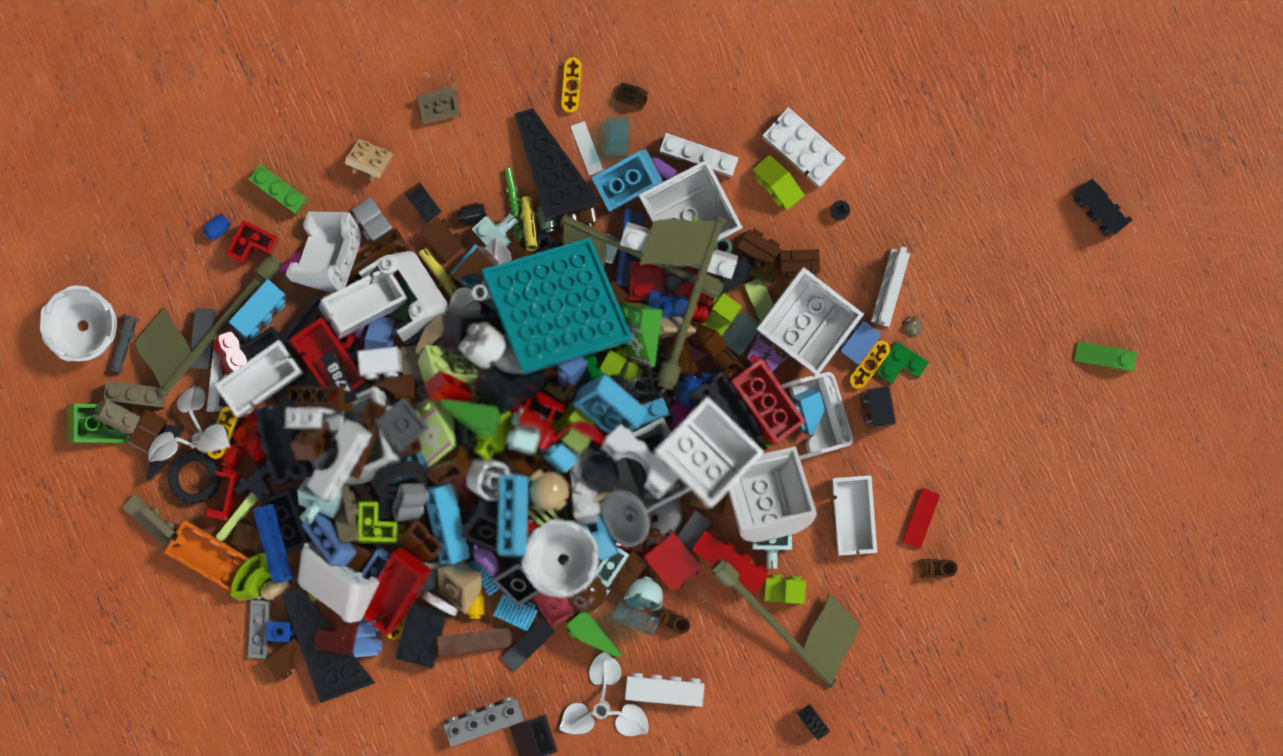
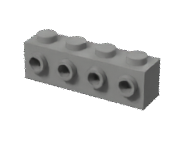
[443,696,525,747]

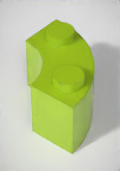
[231,553,271,601]

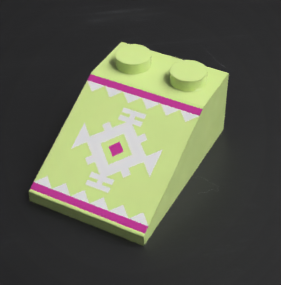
[414,397,455,467]

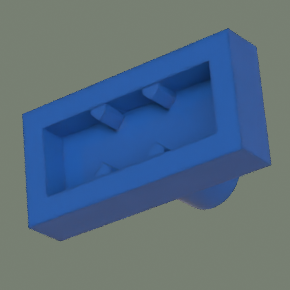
[646,290,688,318]

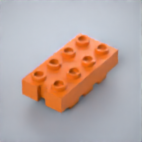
[164,519,250,592]

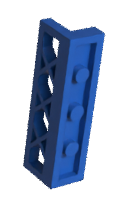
[616,209,644,288]
[253,504,293,584]

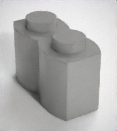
[351,197,393,242]
[392,484,428,521]

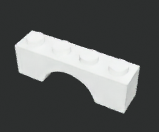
[660,133,738,178]
[307,420,372,501]
[602,424,678,499]

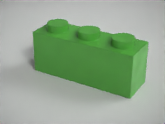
[249,165,309,216]

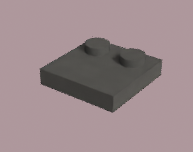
[375,398,429,452]

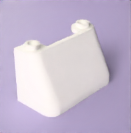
[286,211,362,293]
[297,542,379,623]

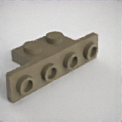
[335,484,359,543]
[123,494,179,548]

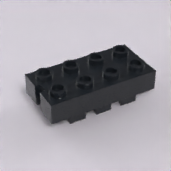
[688,371,763,441]
[255,400,313,485]

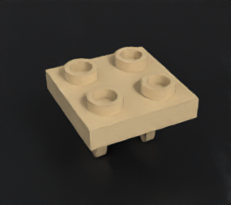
[345,139,394,181]

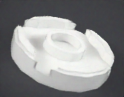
[422,591,458,616]

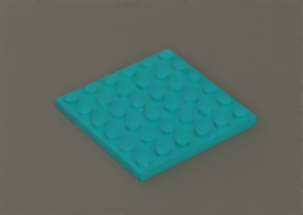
[482,238,633,375]

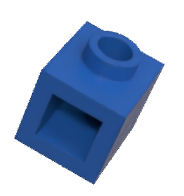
[266,621,295,642]

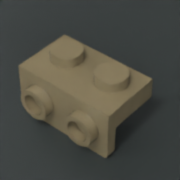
[417,87,461,124]

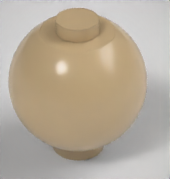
[528,470,569,511]

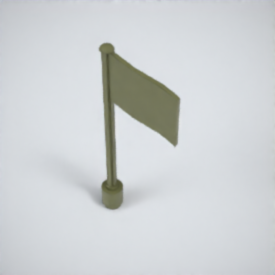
[561,214,724,298]
[640,217,725,390]
[135,254,282,396]
[711,559,860,688]

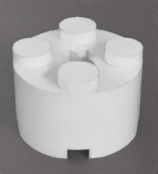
[459,323,506,368]
[466,458,512,501]

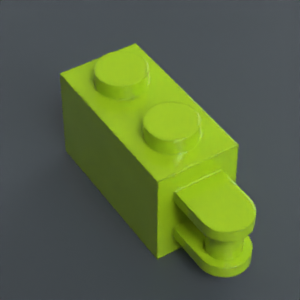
[475,411,514,461]

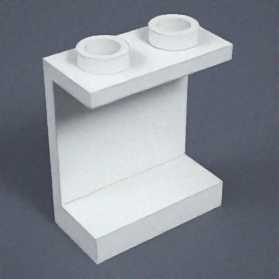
[285,408,344,431]

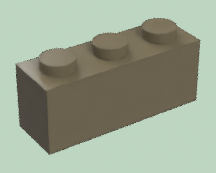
[104,381,166,408]

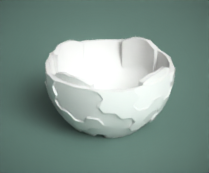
[40,286,117,362]
[522,519,598,597]

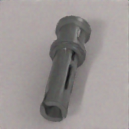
[109,314,140,373]

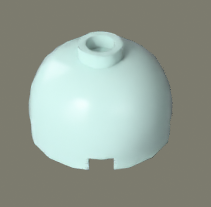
[624,576,663,611]

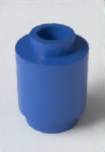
[202,213,231,241]

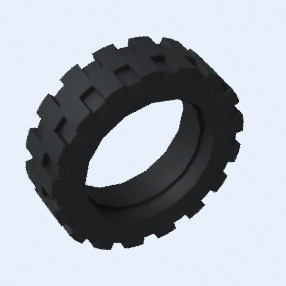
[167,452,220,503]
[374,460,427,500]

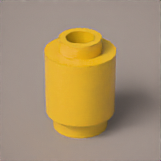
[465,591,484,619]

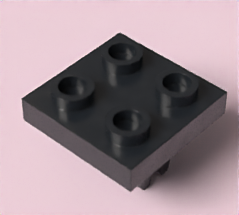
[234,465,272,500]

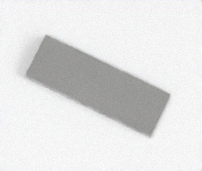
[247,600,270,659]

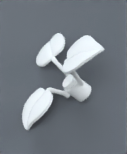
[447,238,512,311]
[148,385,230,462]
[560,652,649,736]

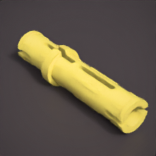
[520,196,538,252]
[418,247,458,298]

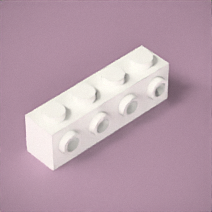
[568,445,600,525]
[625,673,704,707]

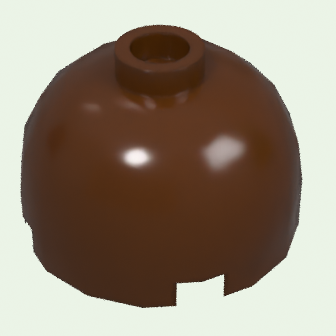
[567,576,607,613]

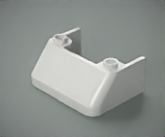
[359,251,448,342]
[781,372,853,460]

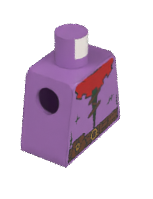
[744,333,789,373]

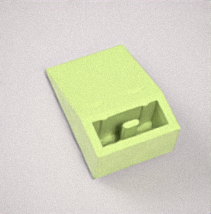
[418,345,485,389]

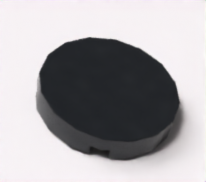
[581,454,620,492]

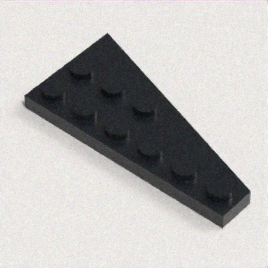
[515,108,601,221]
[282,587,375,703]

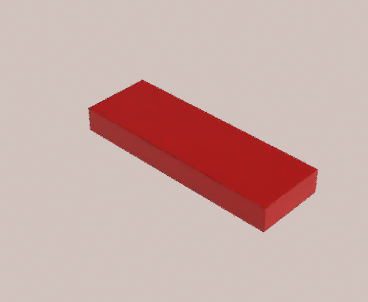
[902,488,940,549]

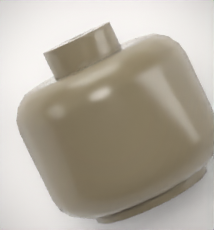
[902,316,924,337]

